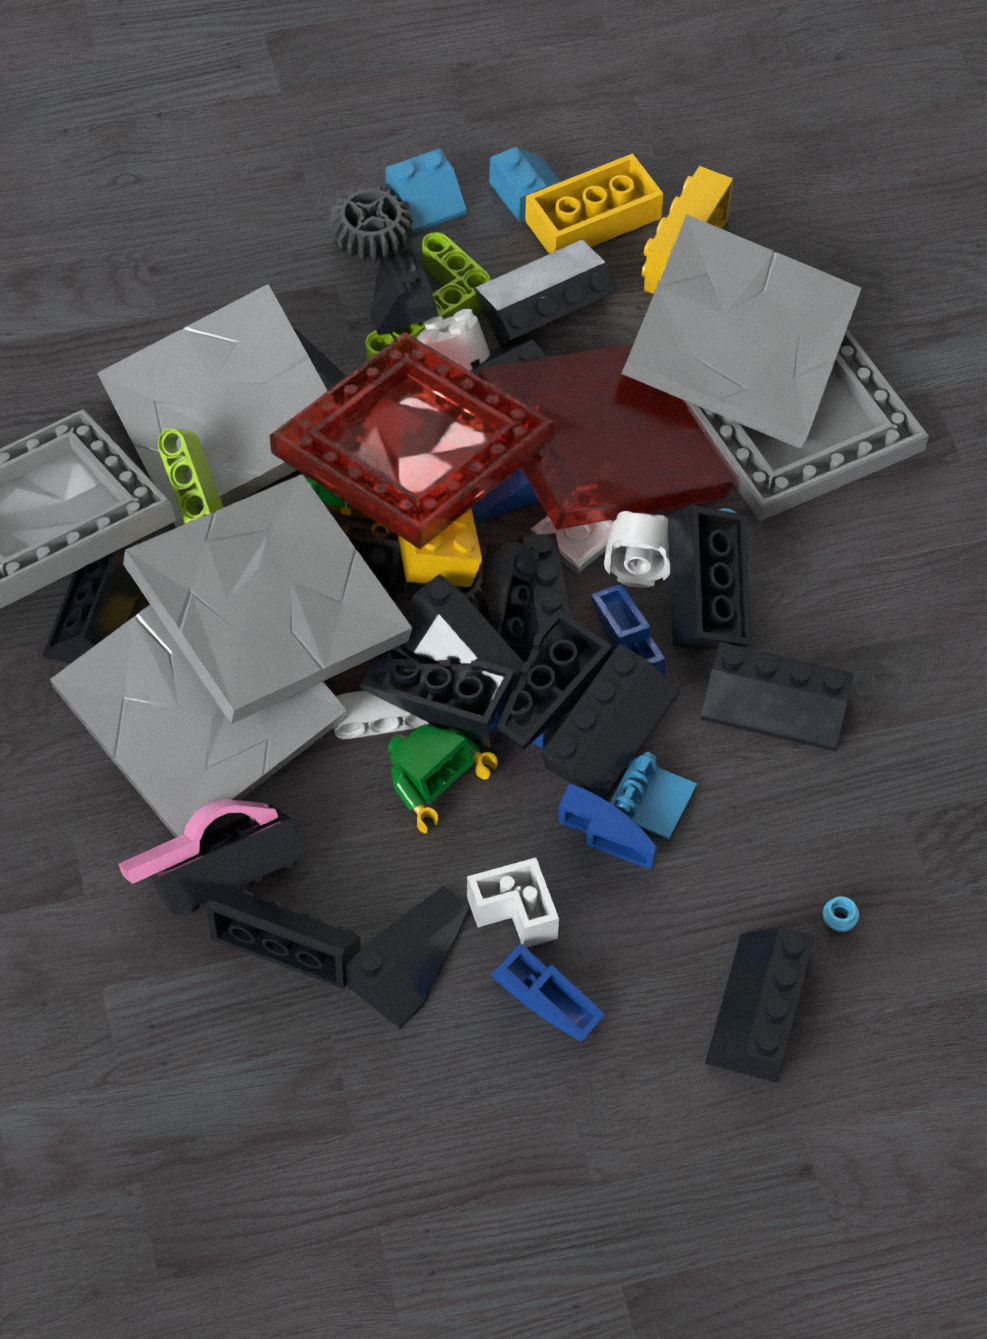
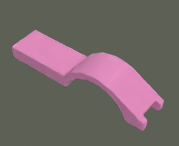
[118,799,278,884]

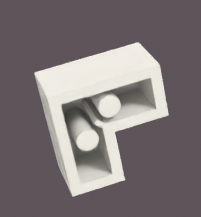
[467,858,559,948]

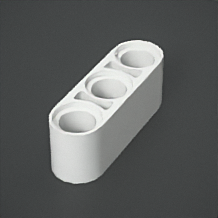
[334,690,429,739]

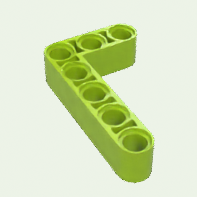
[365,232,490,373]
[157,428,224,524]

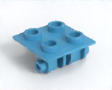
[610,752,697,840]

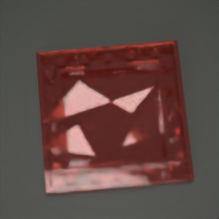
[270,332,554,549]
[474,344,733,530]

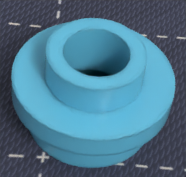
[822,896,859,932]

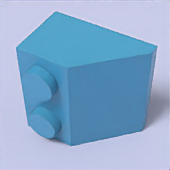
[489,147,561,222]
[385,148,467,234]

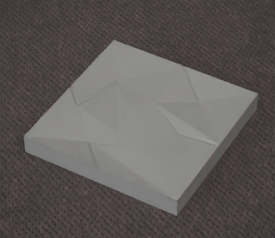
[621,215,861,449]
[97,284,354,528]
[670,329,929,522]
[0,409,176,609]
[123,474,412,724]
[50,605,347,838]

